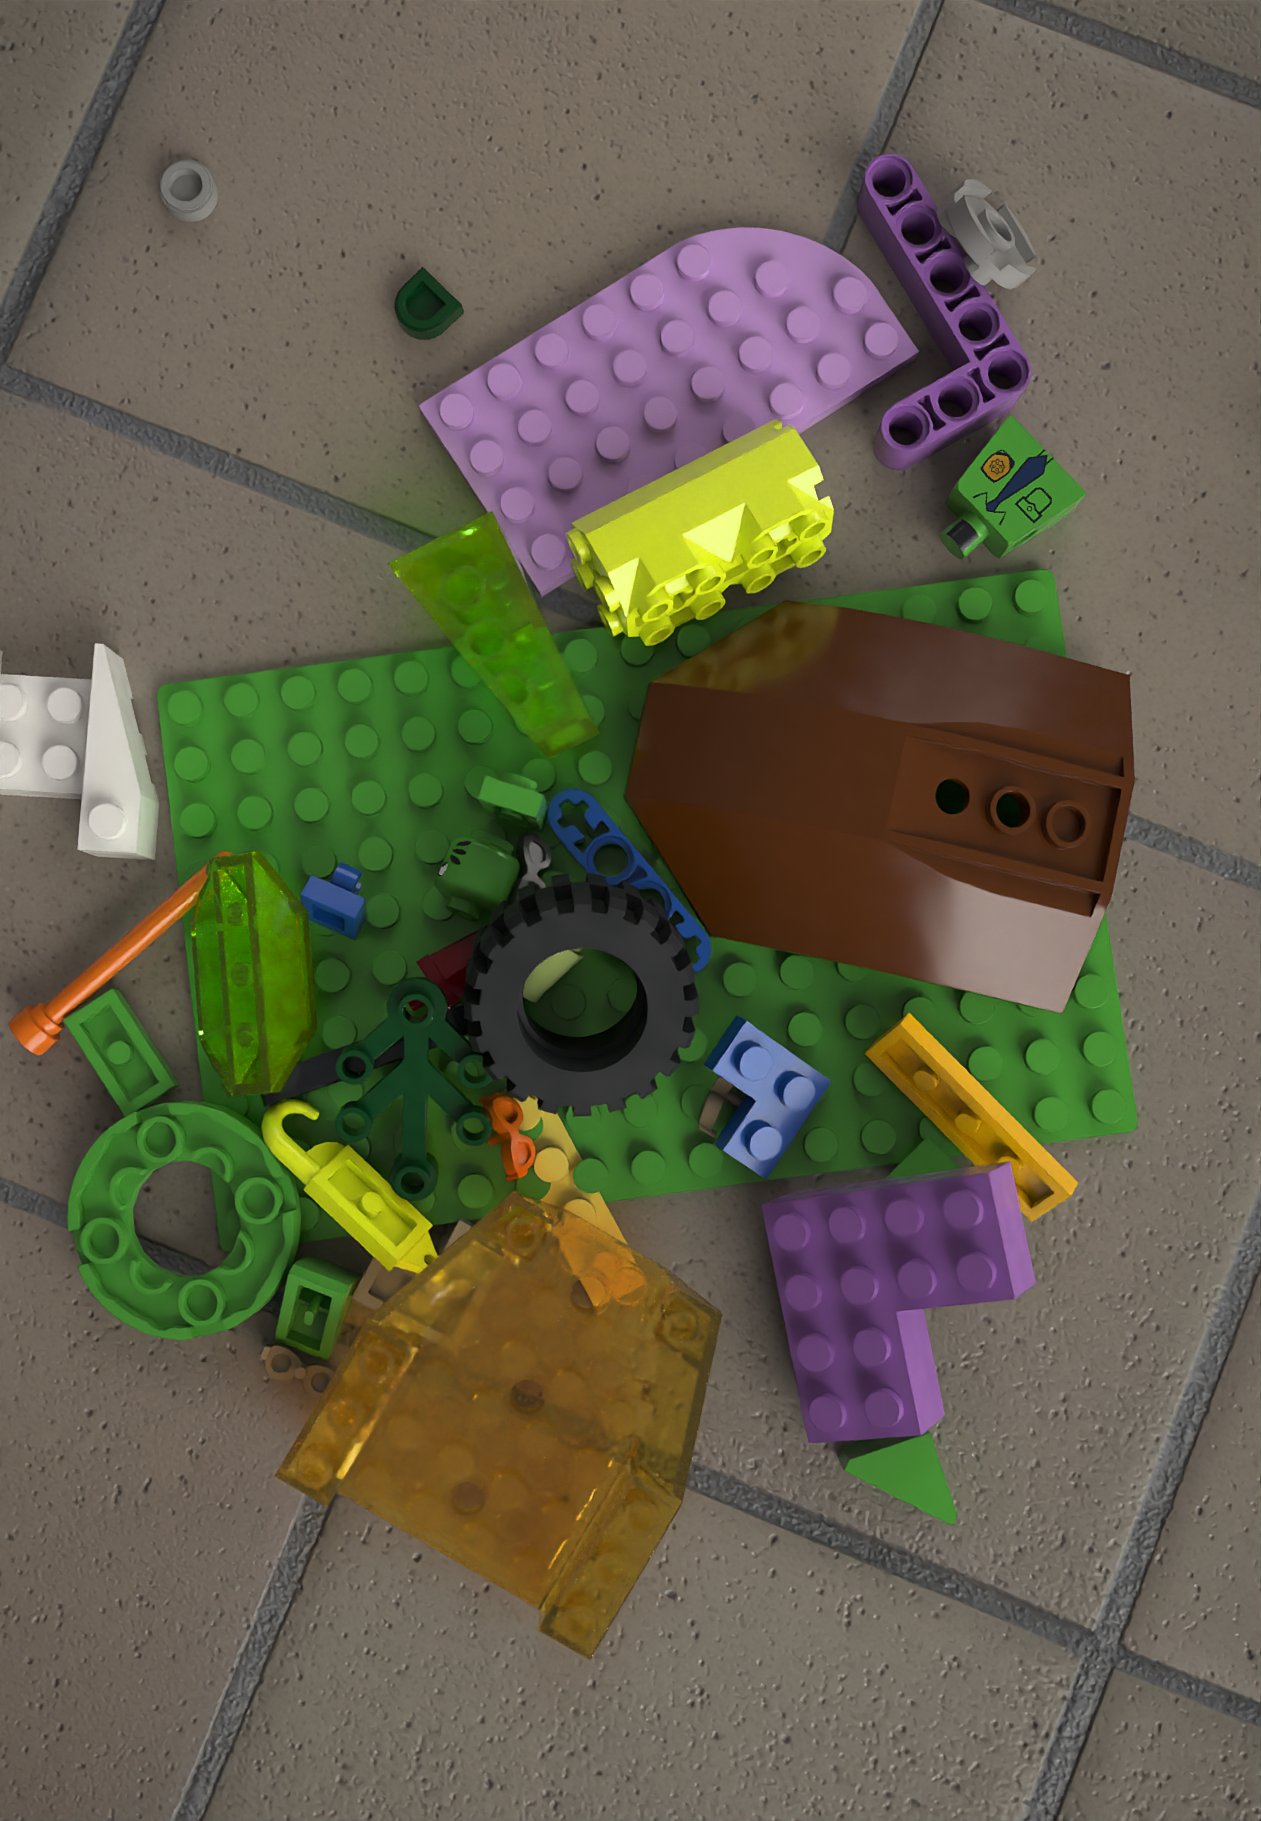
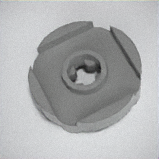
[936,179,1036,289]

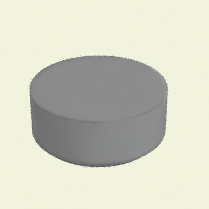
[158,159,219,222]

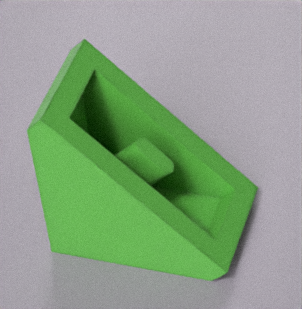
[274,1254,362,1361]
[837,1430,958,1526]

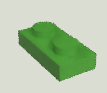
[478,772,548,833]
[63,988,181,1117]

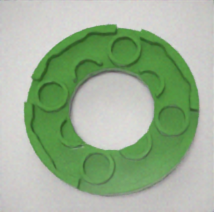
[67,1100,301,1340]

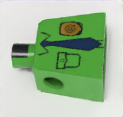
[940,415,1087,559]

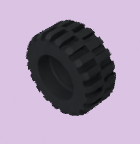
[464,873,699,1117]

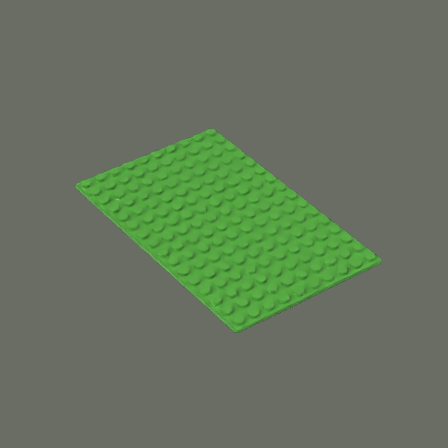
[157,569,1138,1253]

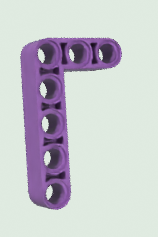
[857,153,1031,470]

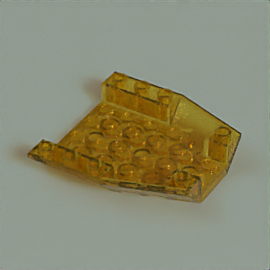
[275,1191,722,1660]

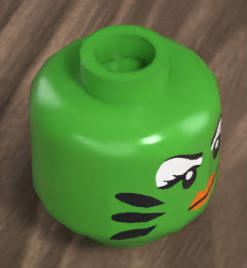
[435,830,521,921]

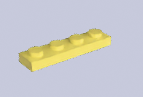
[500,1089,646,1307]

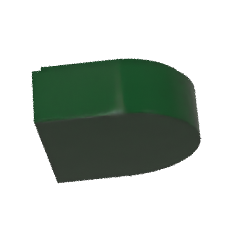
[395,267,464,340]

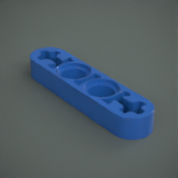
[547,788,711,973]

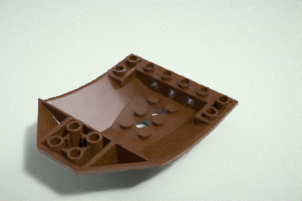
[623,600,1135,1013]

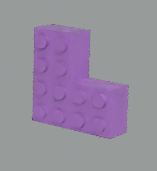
[761,1161,1036,1443]

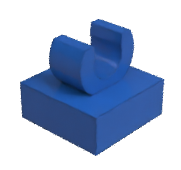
[301,862,365,940]

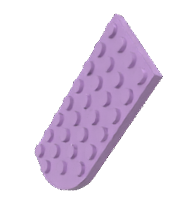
[418,227,919,597]

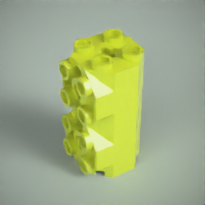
[565,419,834,646]

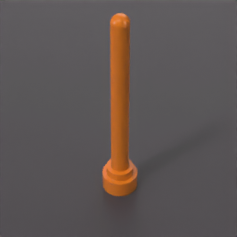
[8,851,237,1055]

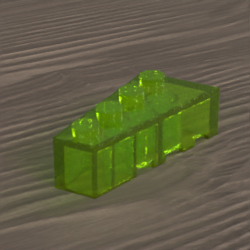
[387,511,601,759]

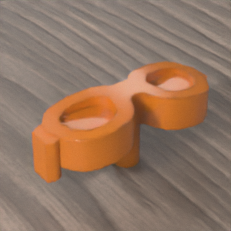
[478,1092,536,1181]

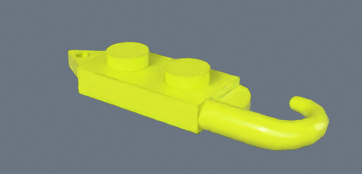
[261,1099,443,1278]

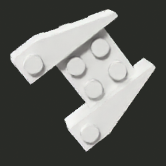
[0,643,159,860]

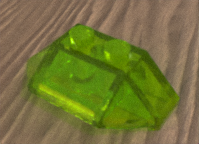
[191,850,317,1097]

